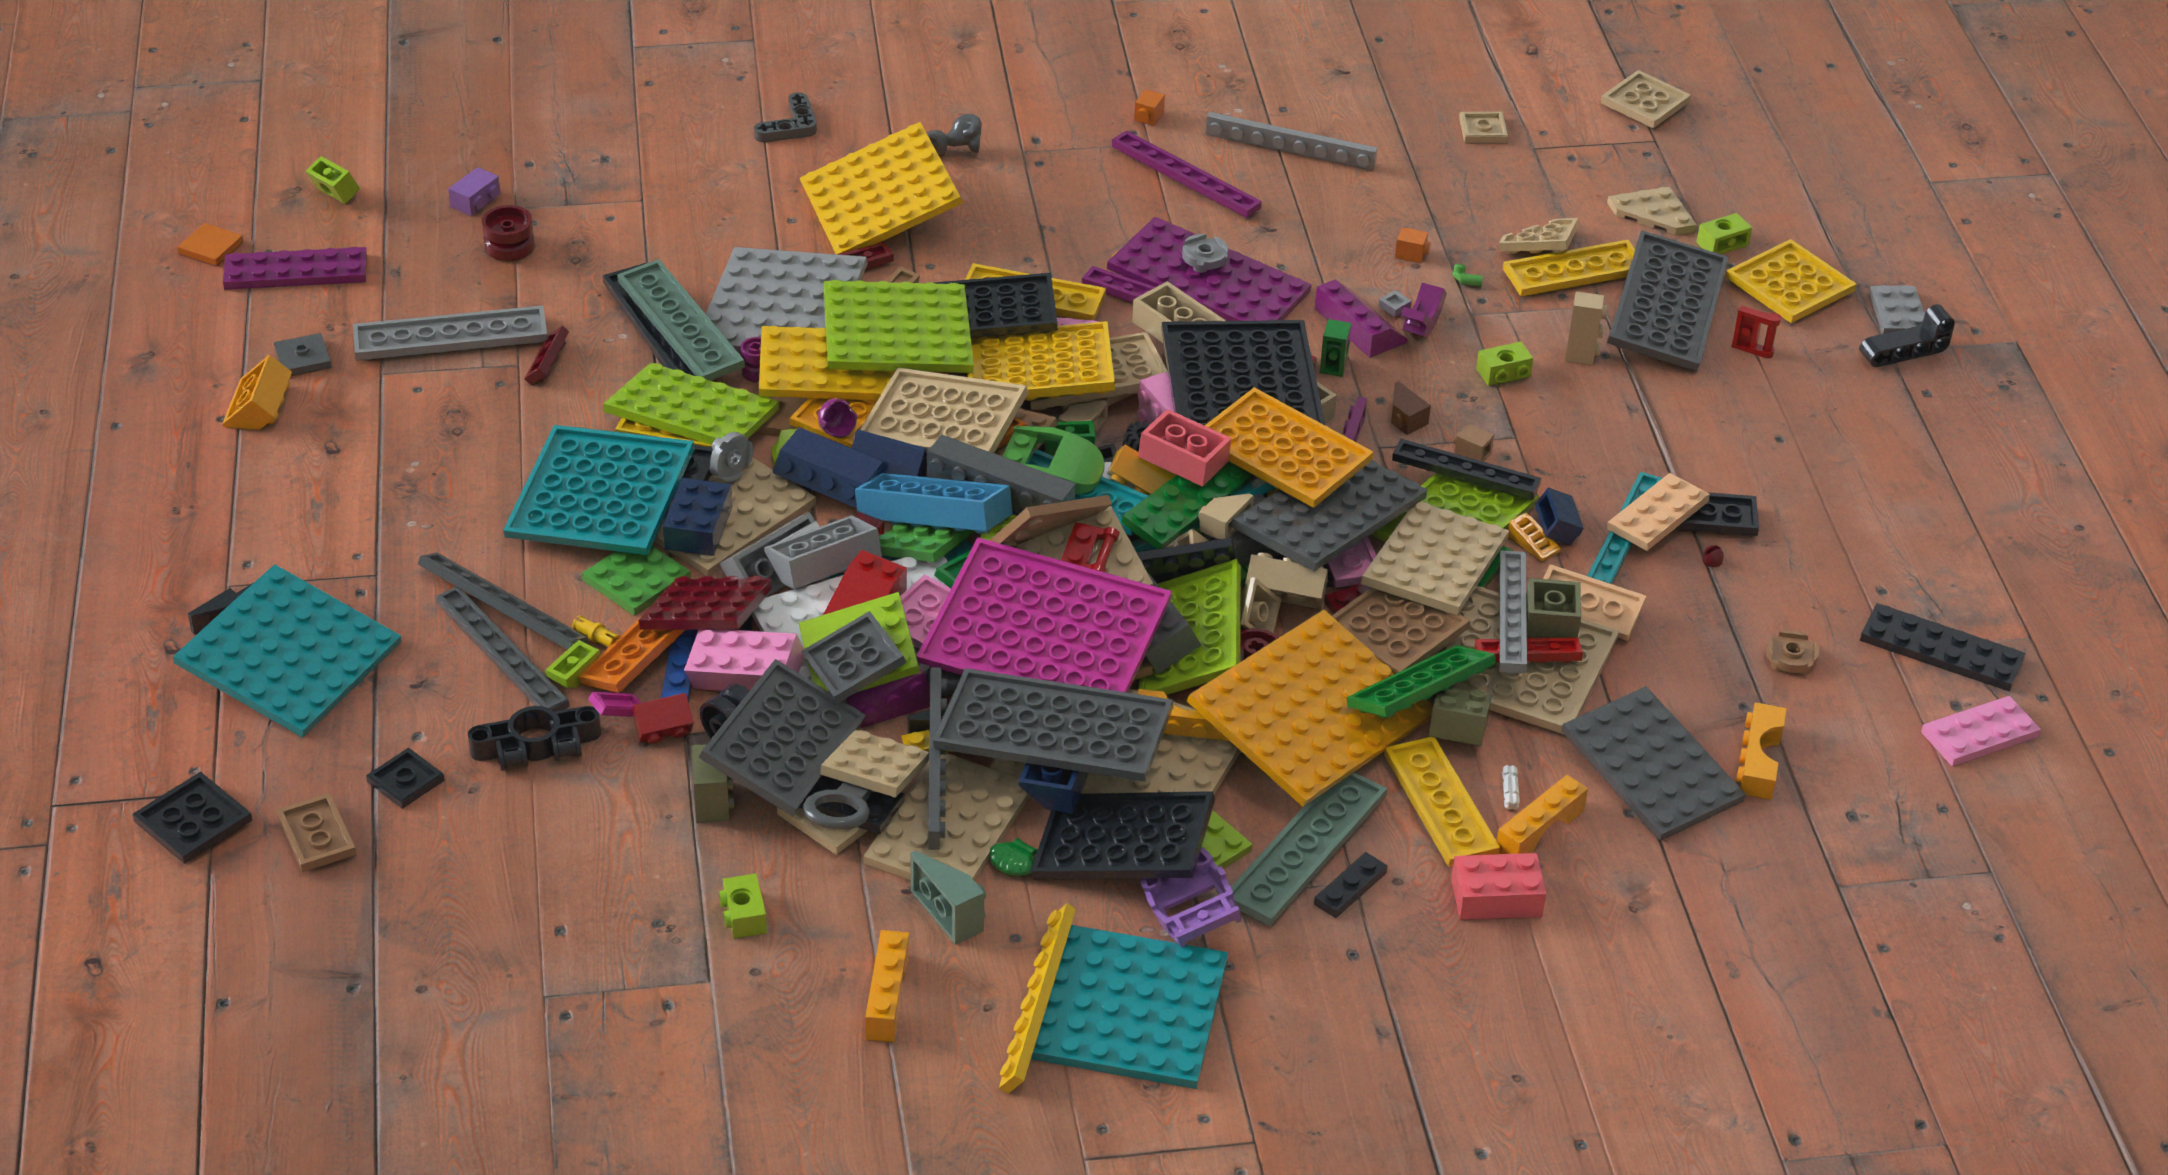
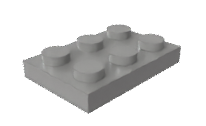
[1869,285,1925,334]

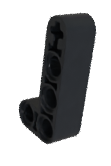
[1859,304,1955,367]

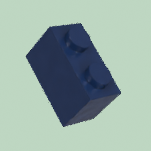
[1535,487,1584,546]

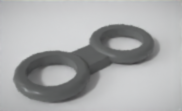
[803,781,876,830]

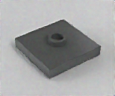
[274,333,331,376]

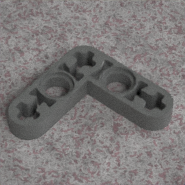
[754,92,817,142]

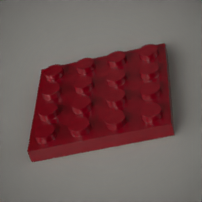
[638,576,773,630]

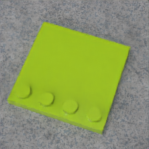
[798,592,921,692]

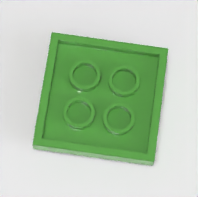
[879,523,975,562]
[582,546,691,616]

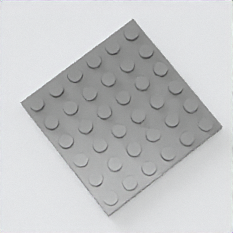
[706,247,868,353]

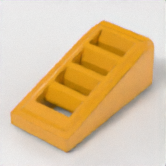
[1508,513,1561,562]

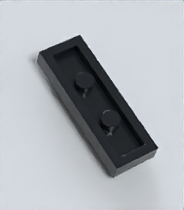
[1314,852,1388,918]

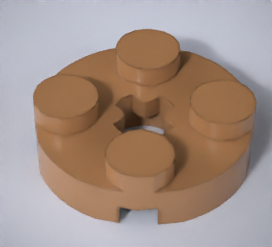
[1766,630,1820,675]

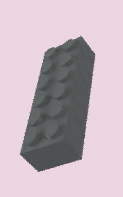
[927,435,1076,516]

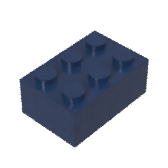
[663,478,733,556]

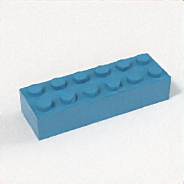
[855,473,1013,533]

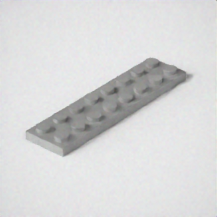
[353,305,547,360]

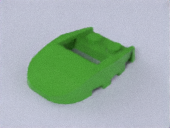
[1002,426,1105,495]

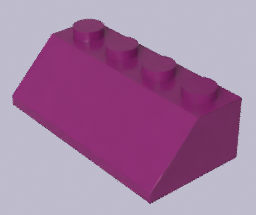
[1315,279,1408,358]

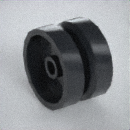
[699,683,750,739]

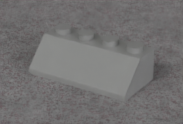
[719,512,815,598]
[764,515,882,589]

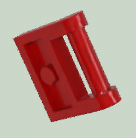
[1731,305,1781,358]
[1061,522,1120,573]

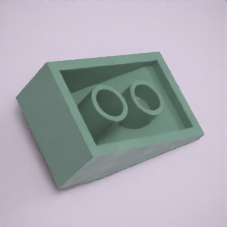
[910,851,986,944]

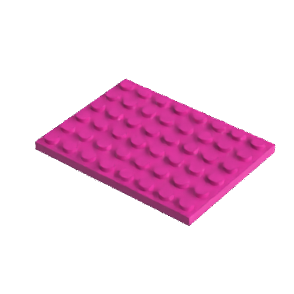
[916,538,1172,693]

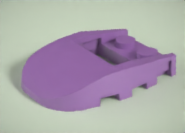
[1140,847,1241,948]

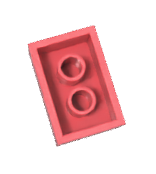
[1138,409,1232,486]
[1451,853,1547,920]

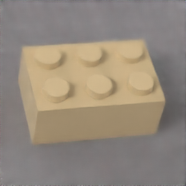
[1245,553,1328,610]

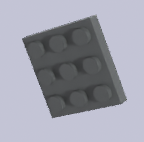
[801,611,906,704]

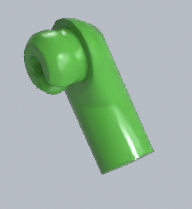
[1452,264,1483,287]

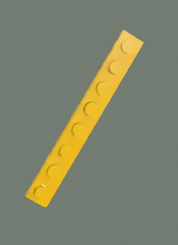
[999,903,1076,1094]

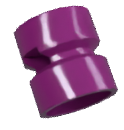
[740,337,761,382]

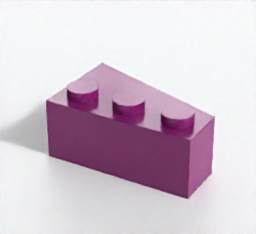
[846,664,930,728]

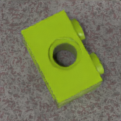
[306,156,360,204]
[1696,213,1752,254]
[1476,341,1533,386]
[719,873,767,939]

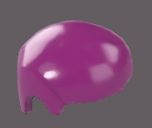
[818,398,857,438]

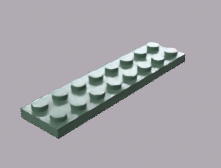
[617,259,745,381]
[1231,772,1387,927]

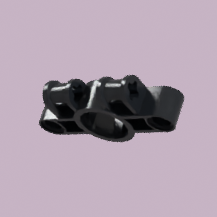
[468,706,601,771]

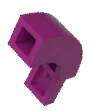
[1401,283,1447,337]

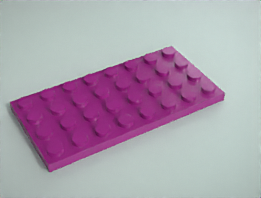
[1107,217,1312,321]

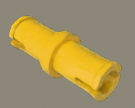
[572,615,620,647]

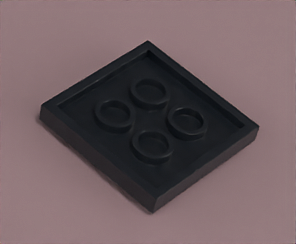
[132,771,253,864]

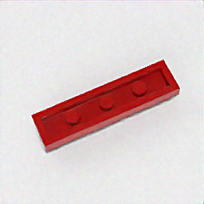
[1474,638,1583,663]

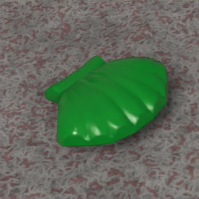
[990,838,1038,876]

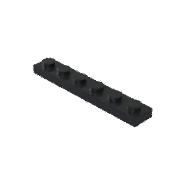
[1392,439,1541,500]

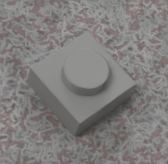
[1378,290,1412,317]

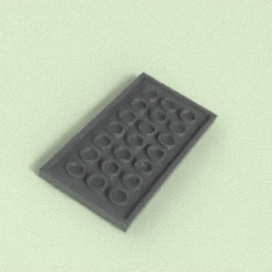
[1607,230,1729,371]
[1231,460,1428,571]
[933,668,1173,782]

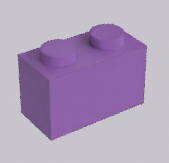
[448,167,501,216]

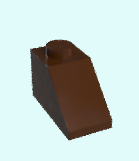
[1391,381,1431,435]

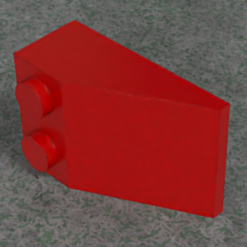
[823,550,907,615]

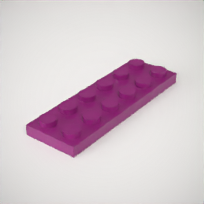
[223,247,367,290]

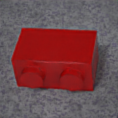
[632,693,694,744]

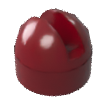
[1703,545,1724,567]

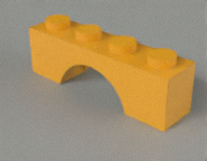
[1137,689,1230,741]
[1736,702,1787,800]
[1497,775,1588,854]
[865,930,909,1042]

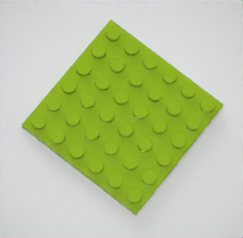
[823,280,974,373]

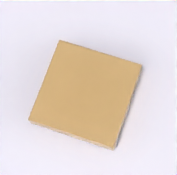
[1459,112,1508,143]

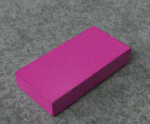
[588,692,641,717]

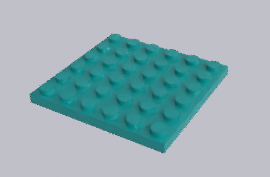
[503,425,695,555]
[173,564,401,738]
[1031,925,1228,1089]

